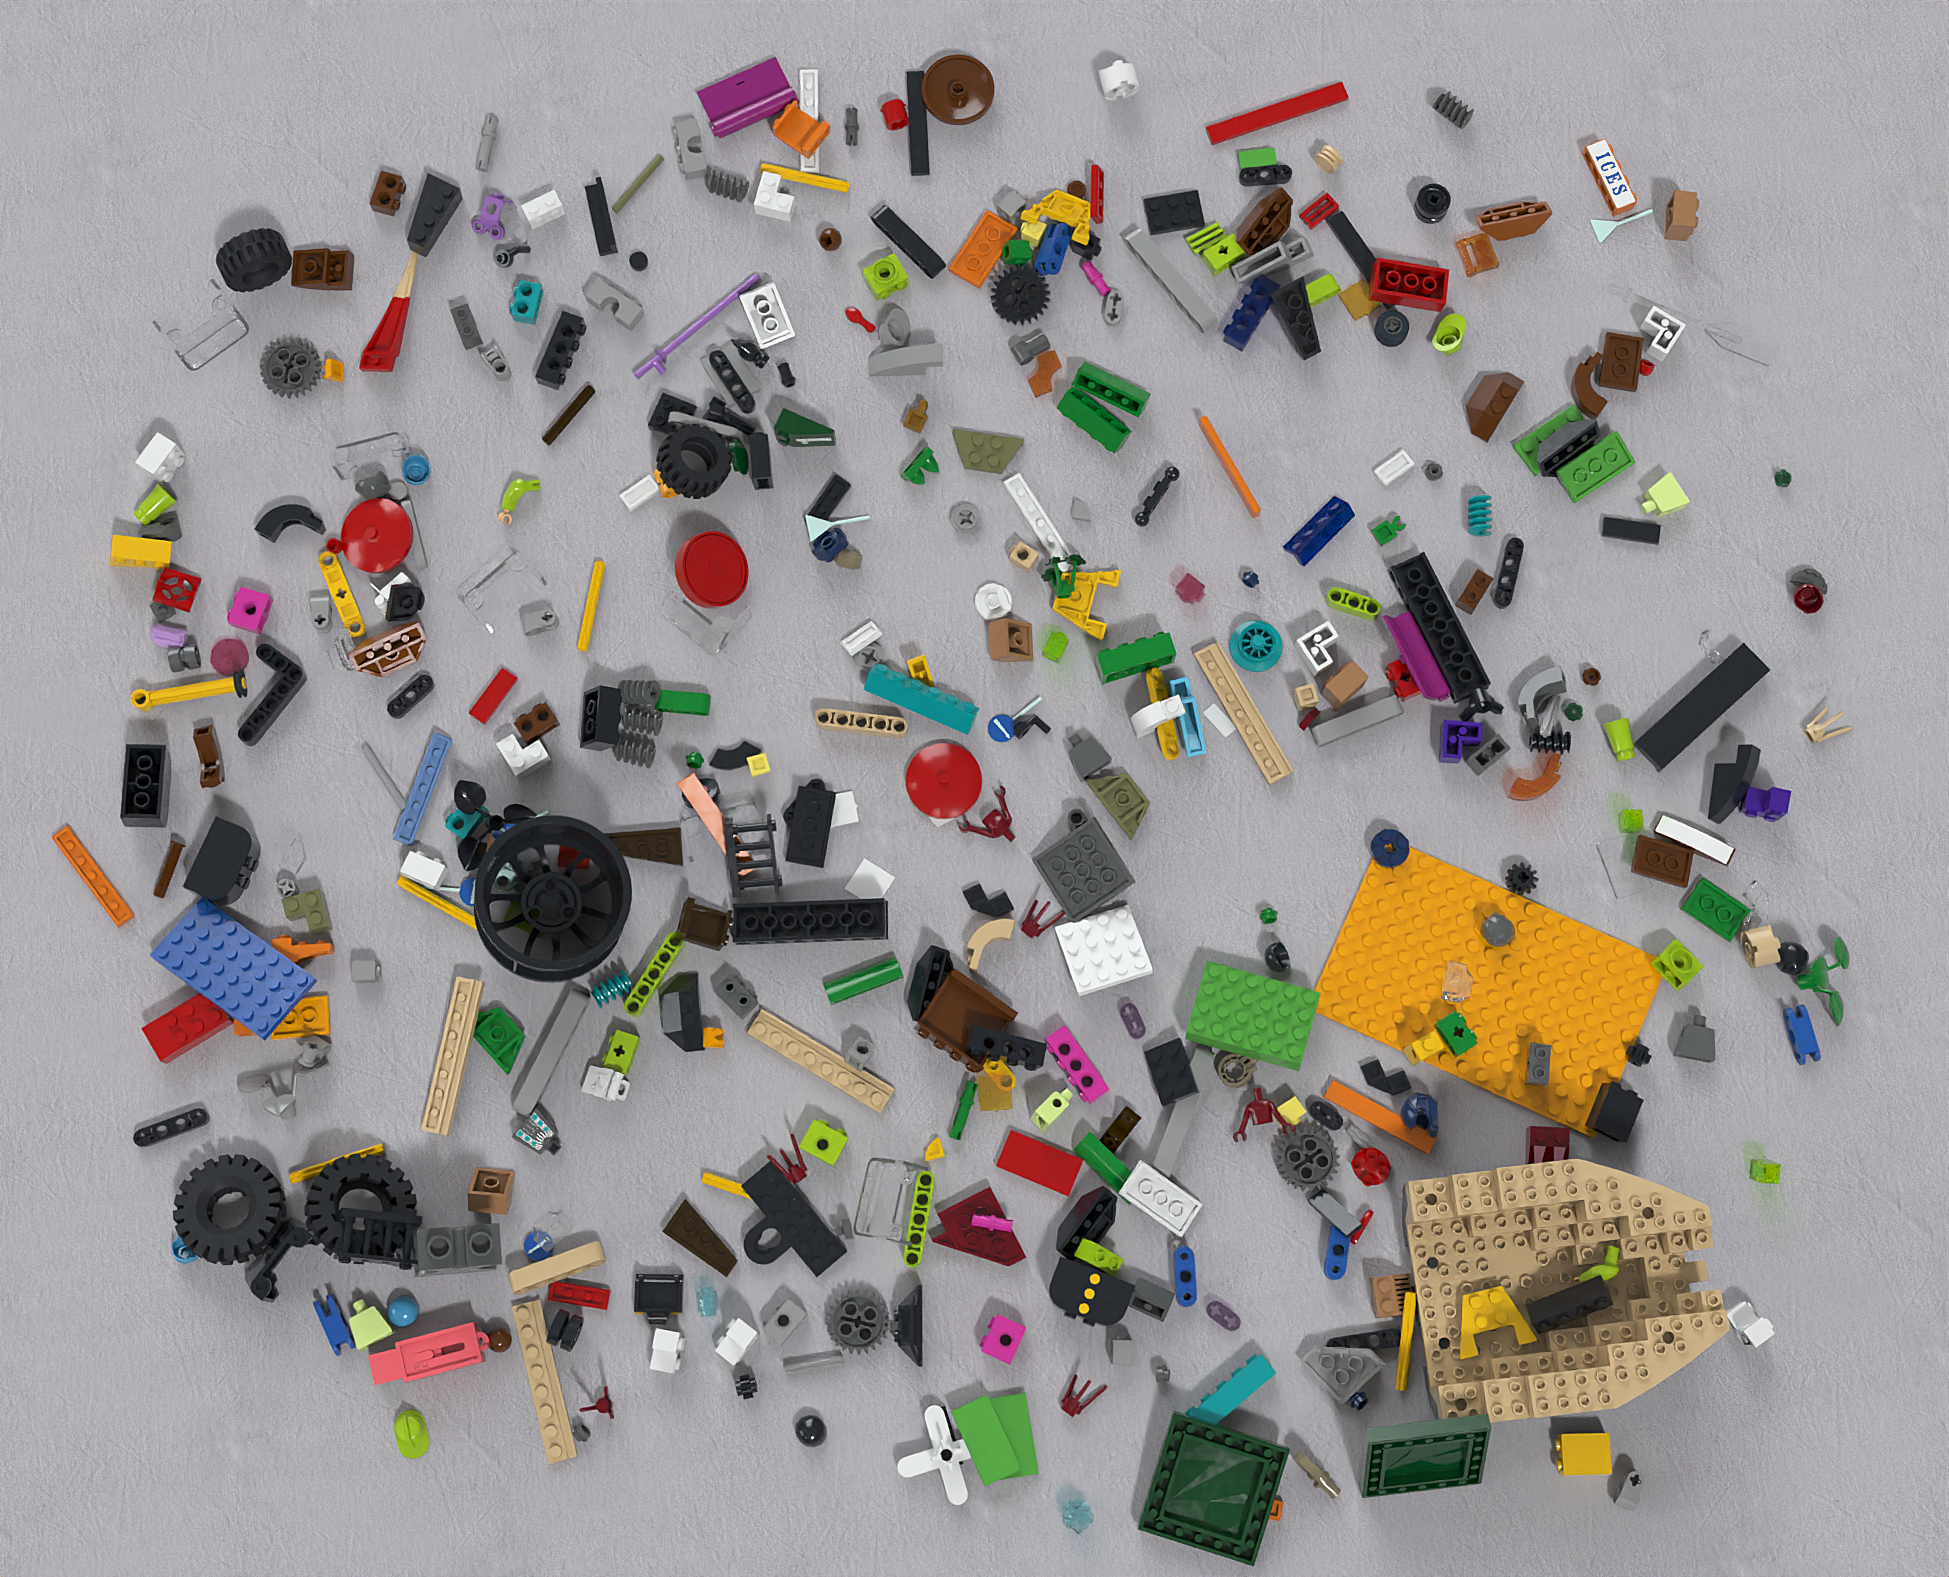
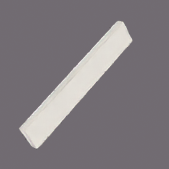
[800,69,819,174]
[1003,473,1079,573]

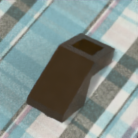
[1099,1106,1142,1153]

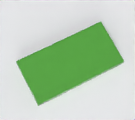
[1555,431,1636,503]
[990,1393,1039,1480]
[951,1395,1021,1486]

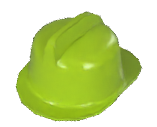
[1432,314,1467,356]
[394,1410,429,1459]

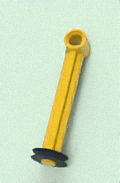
[130,669,248,712]

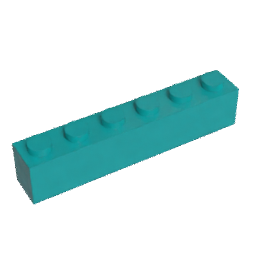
[863,663,980,735]
[1185,1354,1276,1424]

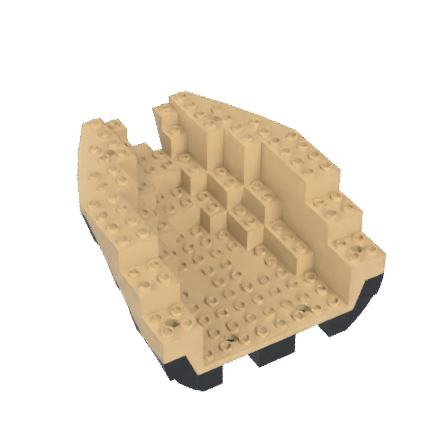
[1402,1159,1730,1423]

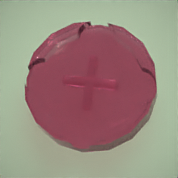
[210,639,249,676]

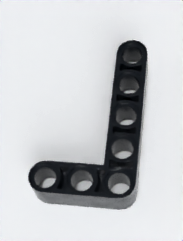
[238,644,307,746]

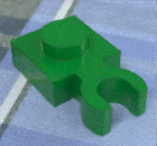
[1371,516,1406,547]

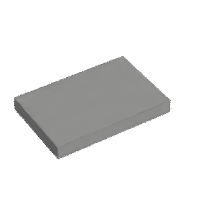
[701,343,761,408]

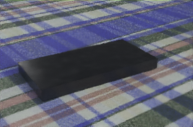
[785,786,837,868]

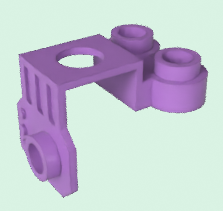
[472,192,515,240]

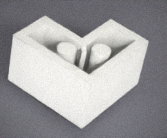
[754,171,795,222]
[1640,306,1686,362]
[1294,621,1339,677]
[497,734,552,780]
[1727,1301,1775,1349]
[715,1318,760,1366]
[649,1328,686,1374]

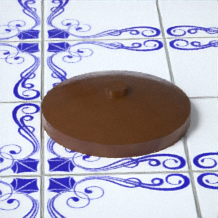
[922,54,995,125]

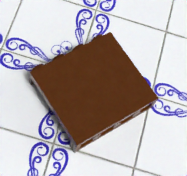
[913,968,1018,1073]

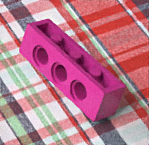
[1045,1025,1110,1105]

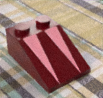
[1525,1126,1570,1165]

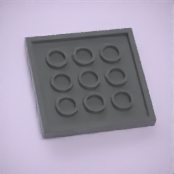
[1032,817,1136,923]

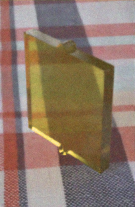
[1338,279,1381,321]
[978,1074,1013,1112]

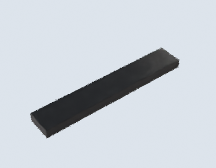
[906,71,930,176]
[1326,211,1396,310]

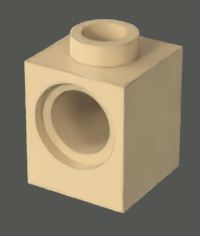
[1009,541,1039,573]
[1293,683,1319,711]

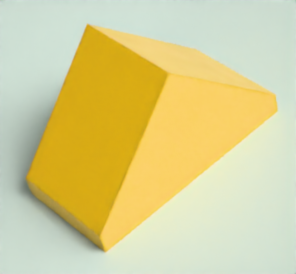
[906,655,935,687]

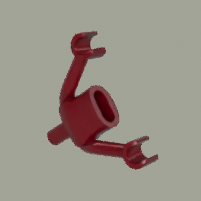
[959,786,1016,842]
[1233,1088,1296,1142]

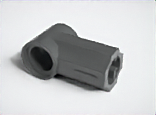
[1011,333,1051,366]
[141,518,182,542]

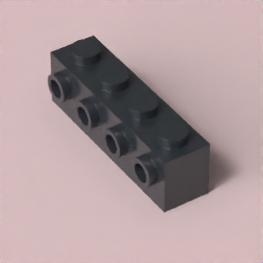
[1526,1275,1614,1334]

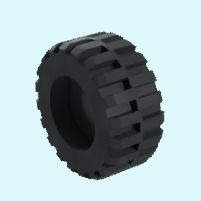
[216,228,292,293]
[656,423,732,499]

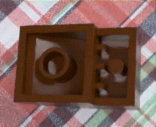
[291,248,354,291]

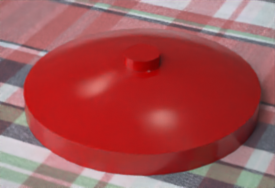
[341,498,413,574]
[906,743,982,819]

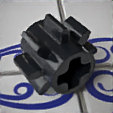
[1625,1043,1652,1067]
[735,1374,758,1400]

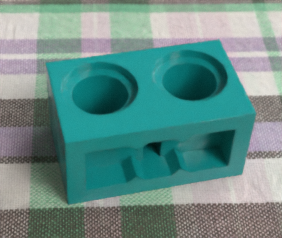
[509,280,544,325]
[445,805,489,840]

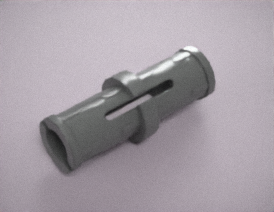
[845,107,859,146]

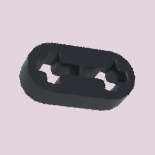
[1308,1101,1343,1131]

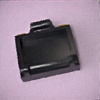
[634,1274,684,1325]

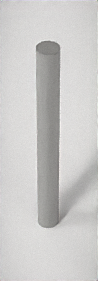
[361,745,406,811]

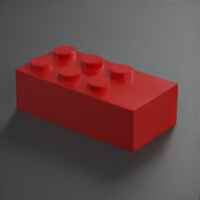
[1368,257,1449,312]
[141,993,234,1064]

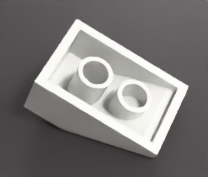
[739,282,795,349]

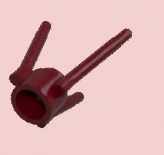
[1020,900,1065,939]
[767,1134,808,1184]
[1060,1375,1107,1417]
[580,1386,614,1419]

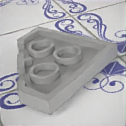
[1299,1346,1385,1405]

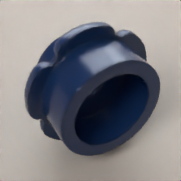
[1241,571,1259,588]
[1350,1392,1368,1411]

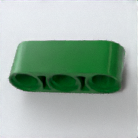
[654,690,711,716]

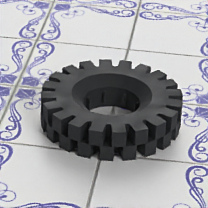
[173,1154,287,1265]

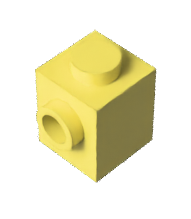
[1020,221,1046,249]
[1274,1096,1306,1125]

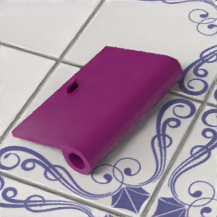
[697,57,799,139]
[1383,611,1451,702]

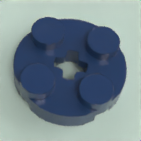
[811,528,849,563]
[1370,829,1410,868]

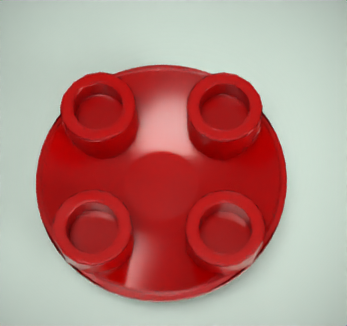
[1351,1147,1391,1186]

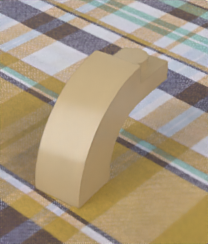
[967,919,1015,972]

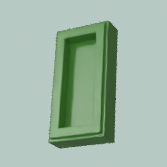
[1238,147,1277,171]

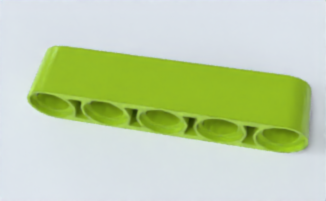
[624,932,685,1018]
[903,1171,935,1268]

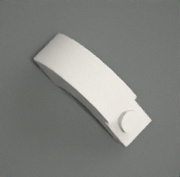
[1130,694,1186,738]

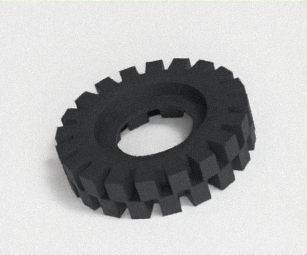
[304,1153,417,1264]

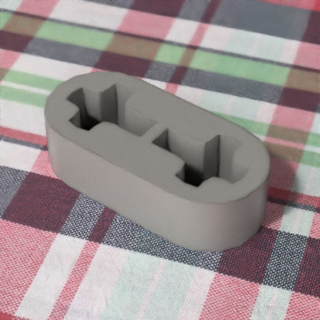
[1104,290,1124,327]

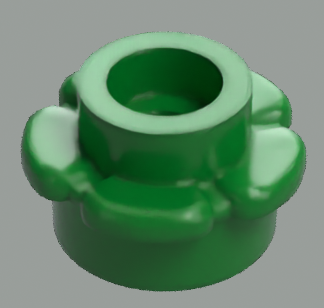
[686,752,704,769]
[1259,908,1278,924]

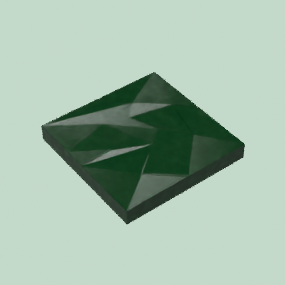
[1137,1410,1290,1566]
[1359,1414,1491,1498]

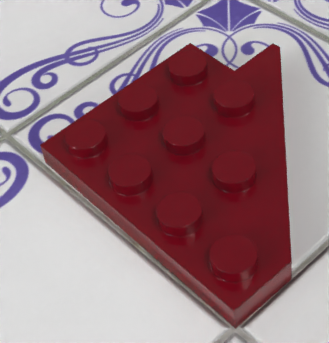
[931,1187,1026,1267]

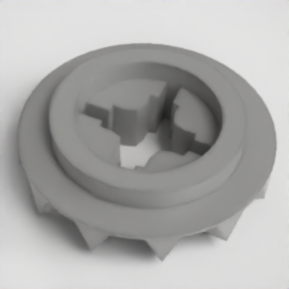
[951,504,981,534]
[855,643,885,672]

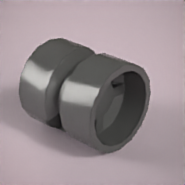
[168,644,201,673]

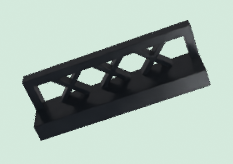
[585,177,618,256]

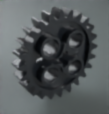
[990,265,1051,326]

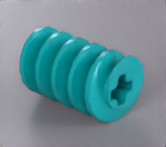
[1467,495,1492,537]
[590,969,634,1008]

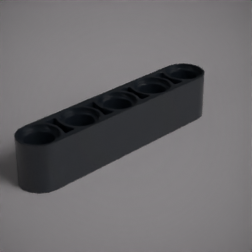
[871,205,946,279]

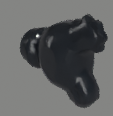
[731,338,770,369]

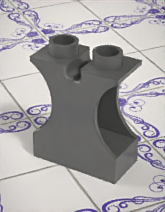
[412,1223,502,1277]

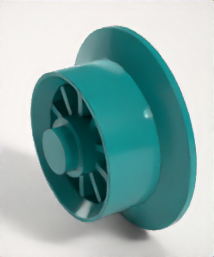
[1229,620,1283,672]

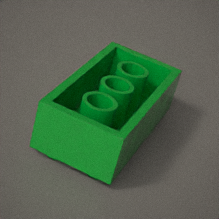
[1095,632,1177,685]

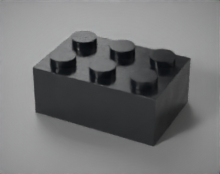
[580,685,622,751]

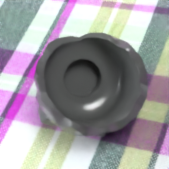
[355,470,391,500]
[1481,913,1515,947]

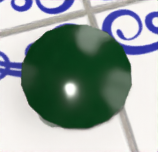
[729,438,749,475]

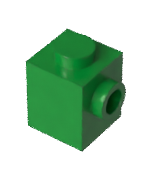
[1002,240,1032,267]

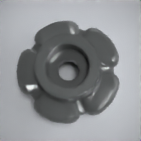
[1425,463,1443,481]
[1156,1365,1170,1385]
[572,1423,591,1442]

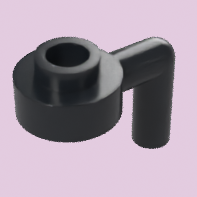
[494,246,531,268]
[1013,715,1051,739]

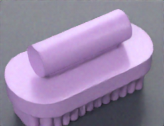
[150,624,188,648]

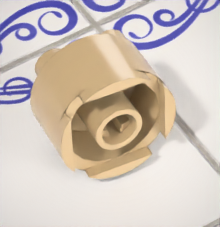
[1741,924,1781,968]

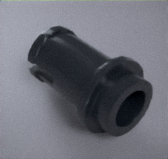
[777,363,796,388]

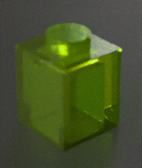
[1042,632,1069,664]
[1618,809,1644,833]
[1749,1159,1781,1184]

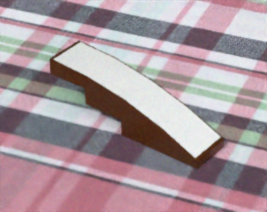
[1654,814,1736,867]

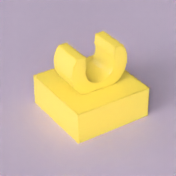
[747,753,771,778]

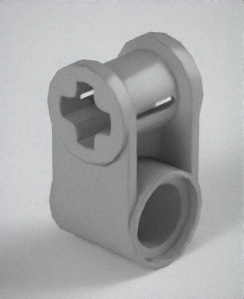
[479,344,511,381]
[310,595,332,634]
[520,609,559,636]
[298,1035,332,1067]
[1613,1470,1645,1511]

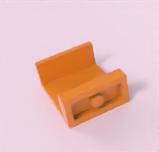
[772,100,831,160]

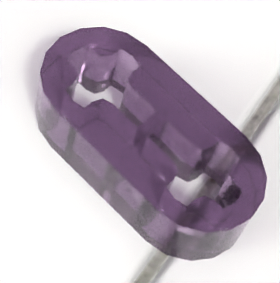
[1120,1003,1146,1040]
[1206,1301,1241,1331]

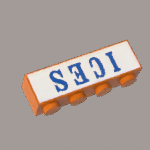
[1582,138,1637,217]

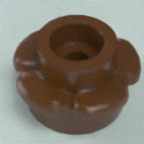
[1582,668,1601,686]

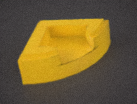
[925,1137,945,1162]

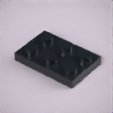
[1143,190,1205,236]
[1144,1037,1200,1107]

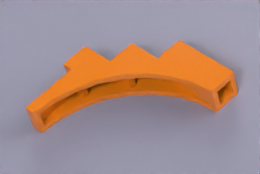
[234,935,335,1037]

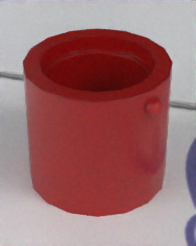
[880,99,909,131]

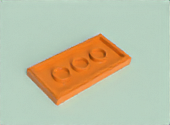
[948,210,1018,289]

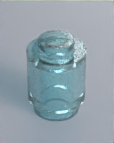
[697,1287,718,1317]

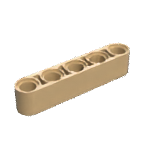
[815,708,908,738]
[508,1241,606,1295]

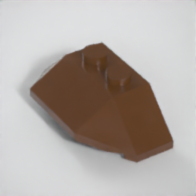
[1236,187,1293,255]
[1465,372,1525,443]

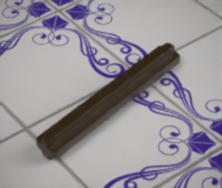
[542,385,595,445]

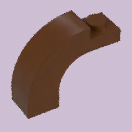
[1571,352,1608,420]
[193,725,225,788]

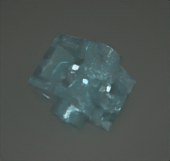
[1062,1498,1094,1535]

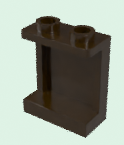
[675,897,733,951]

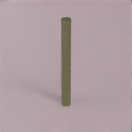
[612,155,664,214]

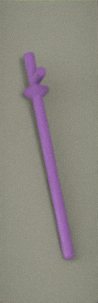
[634,274,760,379]

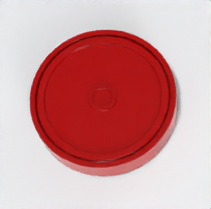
[675,531,749,609]

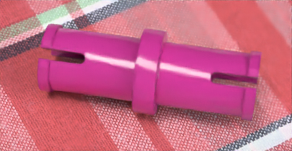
[1081,261,1111,297]
[972,1213,1013,1232]

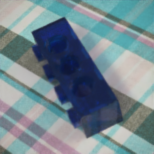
[1222,274,1281,352]

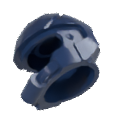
[1400,1092,1439,1138]

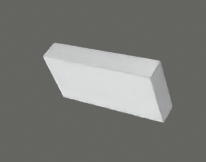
[1373,450,1415,487]
[619,474,660,512]
[841,621,882,656]

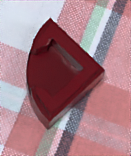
[1299,708,1320,731]

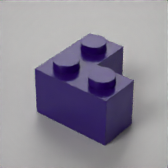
[1439,720,1483,764]
[1740,787,1792,822]

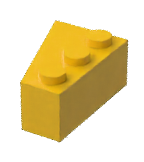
[109,535,172,570]

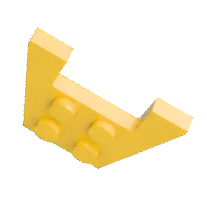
[1020,190,1091,245]
[1052,570,1121,641]
[1459,1286,1537,1360]

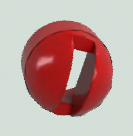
[1639,360,1655,376]
[326,538,343,554]

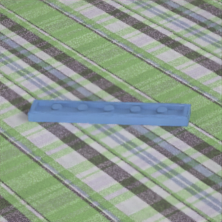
[393,732,453,846]

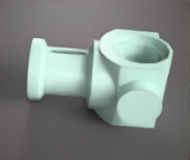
[493,856,524,893]

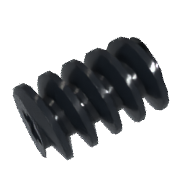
[1529,729,1571,755]

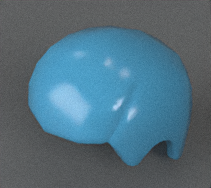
[402,455,431,486]
[171,1235,198,1264]
[388,1295,420,1327]

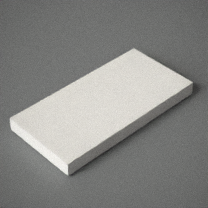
[1118,1160,1203,1238]

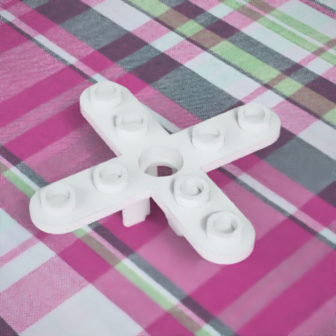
[897,1405,971,1505]

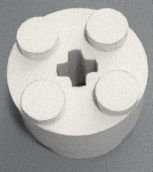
[1099,60,1140,100]

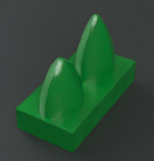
[900,447,939,485]

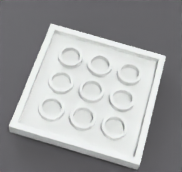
[1055,905,1153,996]

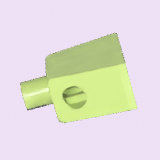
[1640,472,1690,517]
[1030,1088,1073,1132]
[349,1299,396,1350]

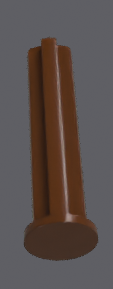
[153,841,186,898]

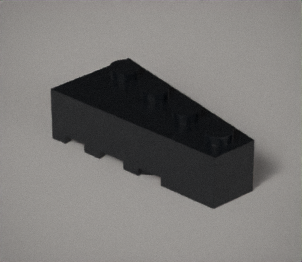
[407,173,463,257]
[1269,276,1321,361]

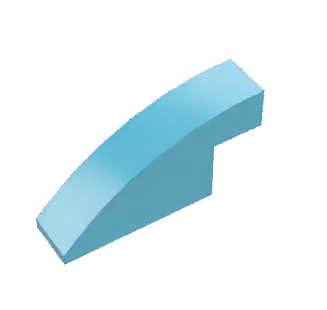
[1168,676,1207,757]

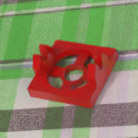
[152,567,202,613]

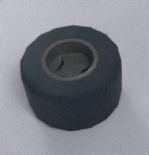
[1374,310,1409,347]

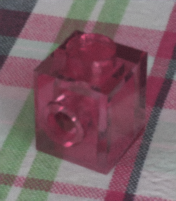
[1175,573,1206,605]

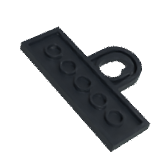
[741,1161,847,1277]

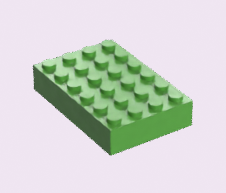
[1185,961,1321,1071]

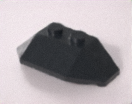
[1537,419,1601,477]
[907,945,954,1022]
[660,973,705,1052]
[1056,1186,1118,1261]
[894,1285,923,1367]

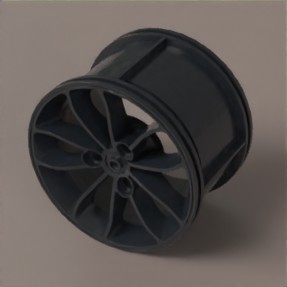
[474,815,632,983]

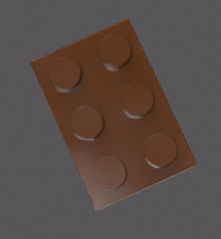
[1598,332,1644,392]
[1631,835,1694,889]

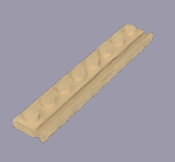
[1193,641,1294,785]
[421,976,485,1136]
[747,1009,895,1114]
[512,1299,578,1464]

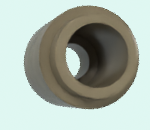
[834,548,863,570]

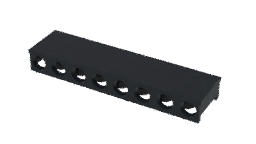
[1387,552,1491,704]
[1634,643,1770,773]
[733,898,888,945]

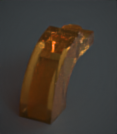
[1507,752,1562,801]

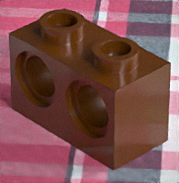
[369,171,406,217]
[1455,569,1494,615]
[513,702,560,746]

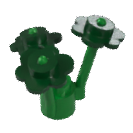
[1041,554,1086,599]

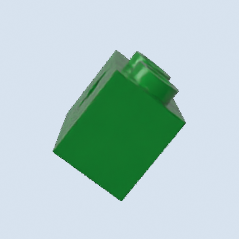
[1433,1010,1478,1058]

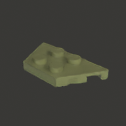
[953,429,1024,474]
[1086,773,1150,840]

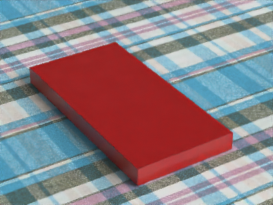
[996,1130,1083,1197]

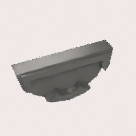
[1789,569,1828,594]

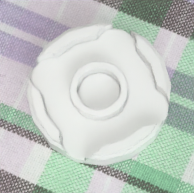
[974,583,1012,621]

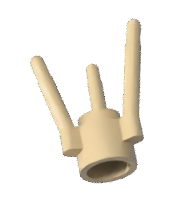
[1804,708,1852,743]

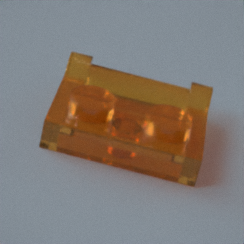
[1455,233,1499,277]

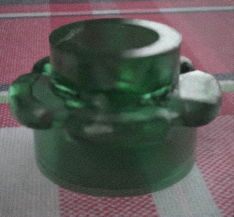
[1774,469,1792,487]
[1564,703,1583,721]

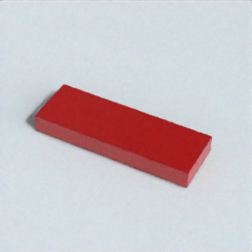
[1090,165,1104,224]
[468,668,518,725]
[548,1281,611,1310]

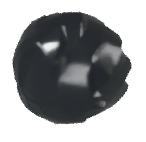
[1776,942,1809,975]

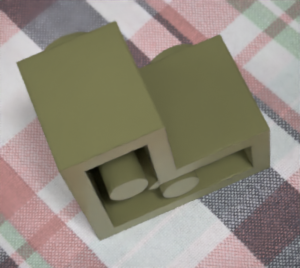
[281,889,333,934]

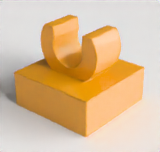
[322,358,344,383]
[703,1027,725,1049]

